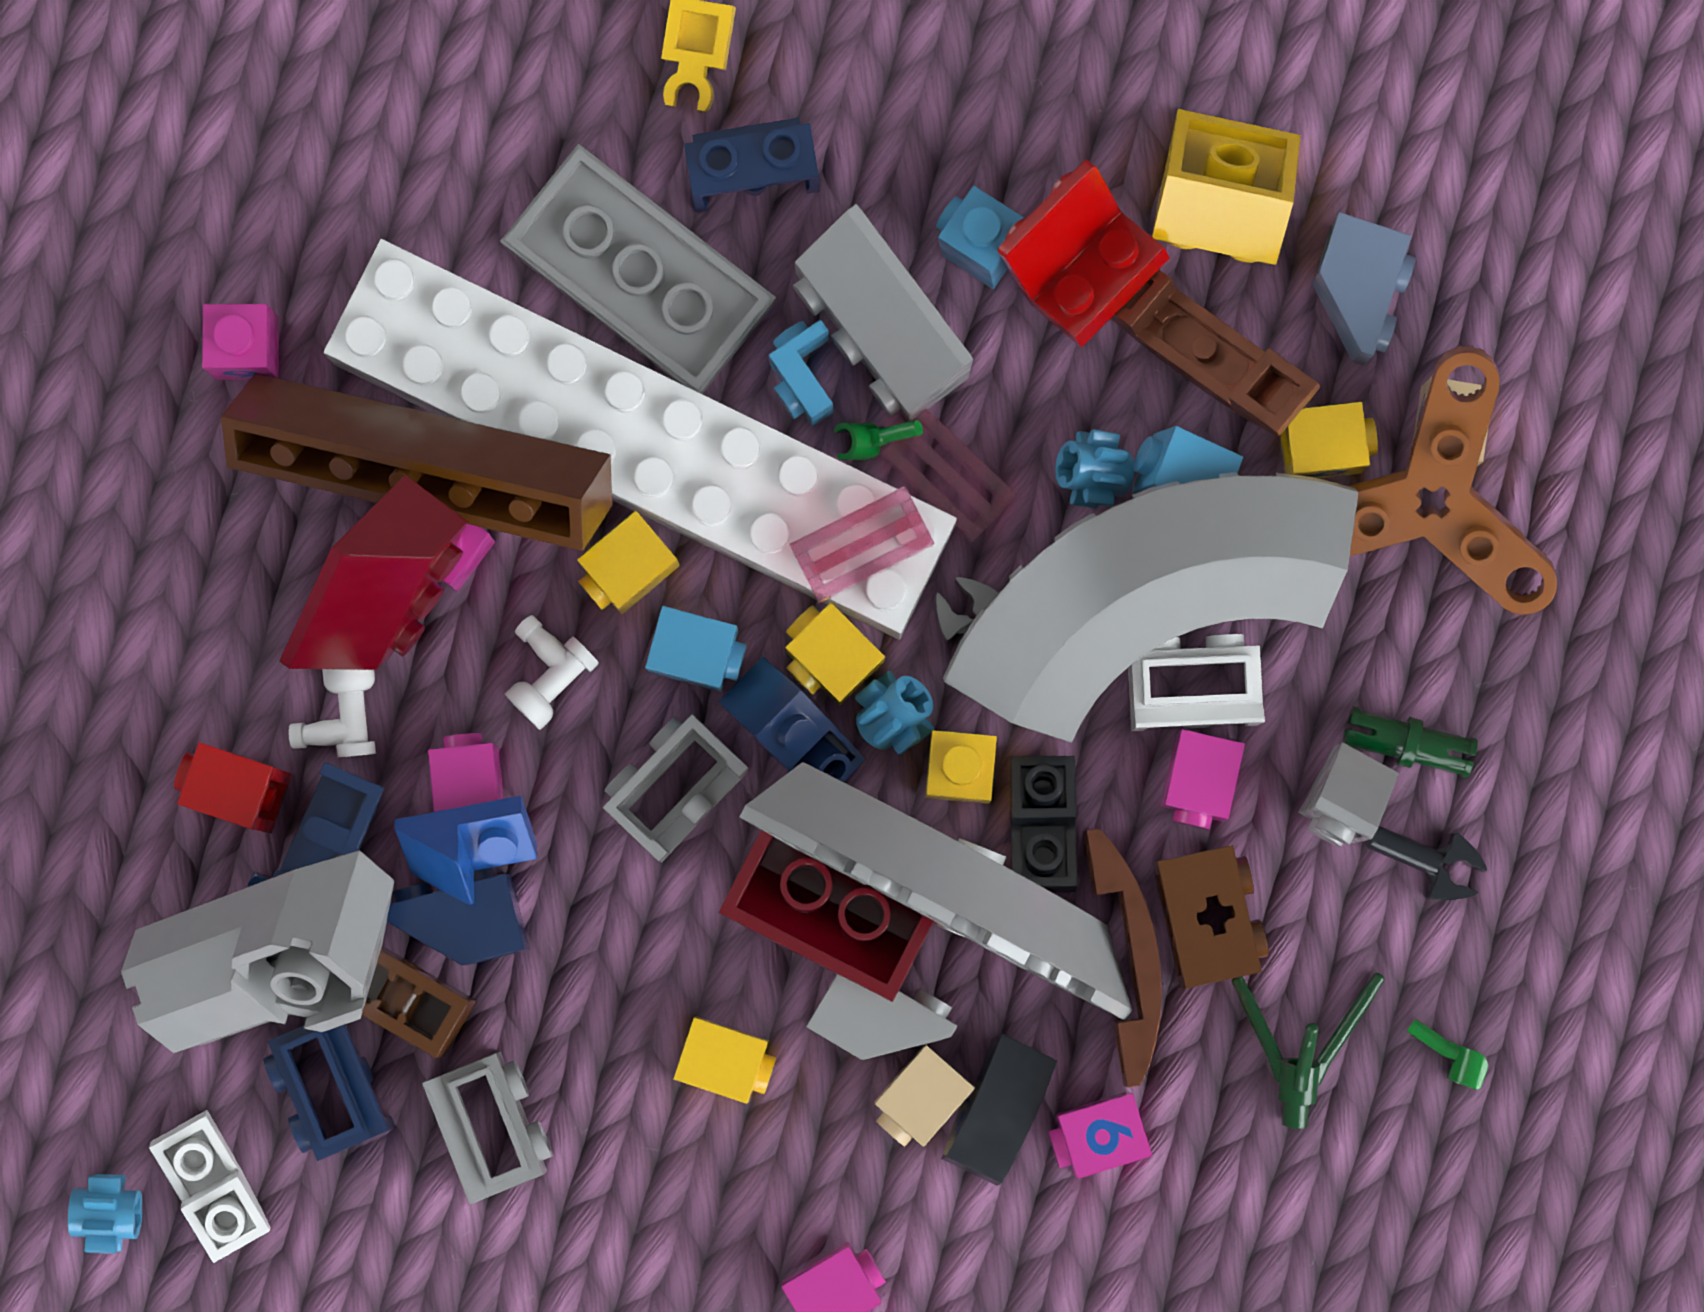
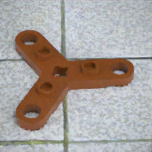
[1348,345,1557,615]

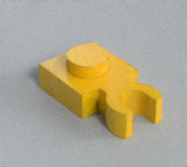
[661,0,736,112]

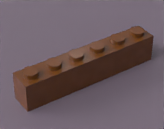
[221,373,612,551]

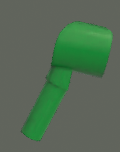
[834,420,923,460]
[1407,1018,1488,1090]

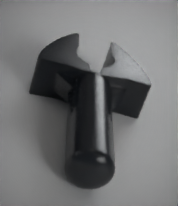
[1366,826,1487,901]

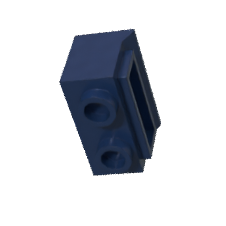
[684,117,819,212]
[272,762,384,878]
[263,1024,396,1161]

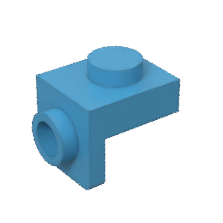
[769,320,833,427]

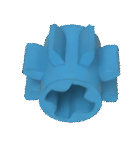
[1055,429,1135,509]
[855,671,934,755]
[68,1174,142,1254]

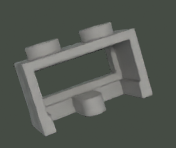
[603,715,749,863]
[422,1052,553,1205]

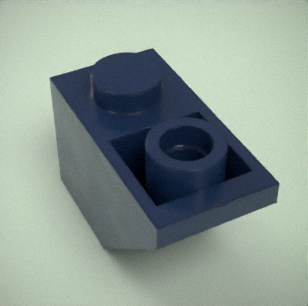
[718,656,866,782]
[387,867,530,966]

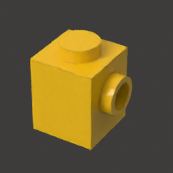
[785,602,885,706]

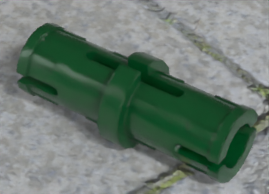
[1343,706,1478,779]

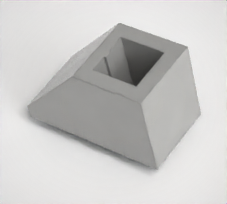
[1298,742,1399,847]
[806,974,957,1060]

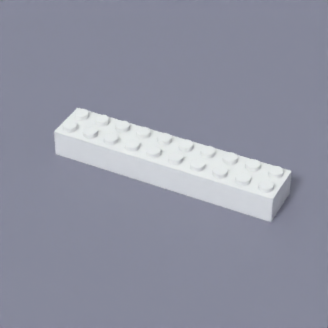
[323,239,957,640]

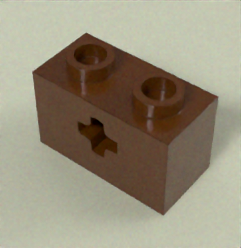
[1152,845,1268,989]
[362,946,477,1058]

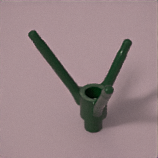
[1232,973,1385,1129]

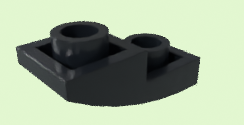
[1010,756,1077,893]
[941,1033,1057,1186]

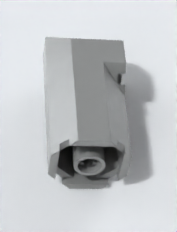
[121,850,394,1053]

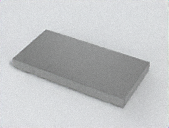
[500,144,777,395]

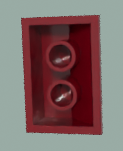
[279,475,468,670]
[718,830,934,1003]

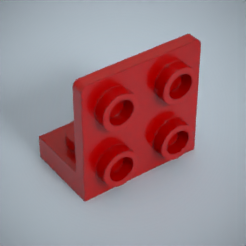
[997,160,1170,348]

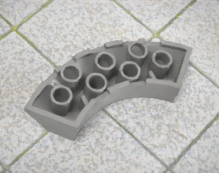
[943,472,1358,743]
[739,762,1132,1021]

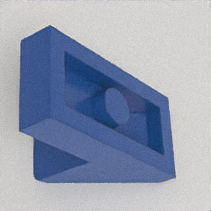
[394,795,537,905]

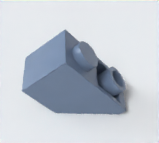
[1312,212,1416,366]

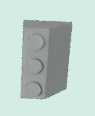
[793,204,973,422]

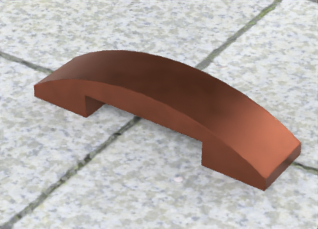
[1111,270,1320,436]
[1083,829,1162,1088]

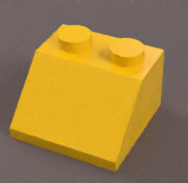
[1152,109,1301,265]

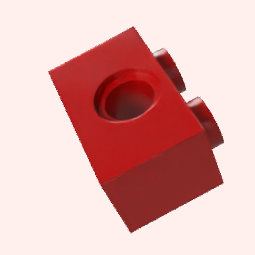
[174,742,292,834]

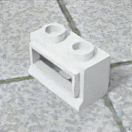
[1128,634,1265,731]

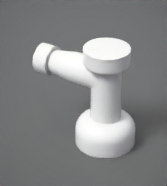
[504,615,599,730]
[289,669,376,758]

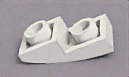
[149,1110,271,1263]

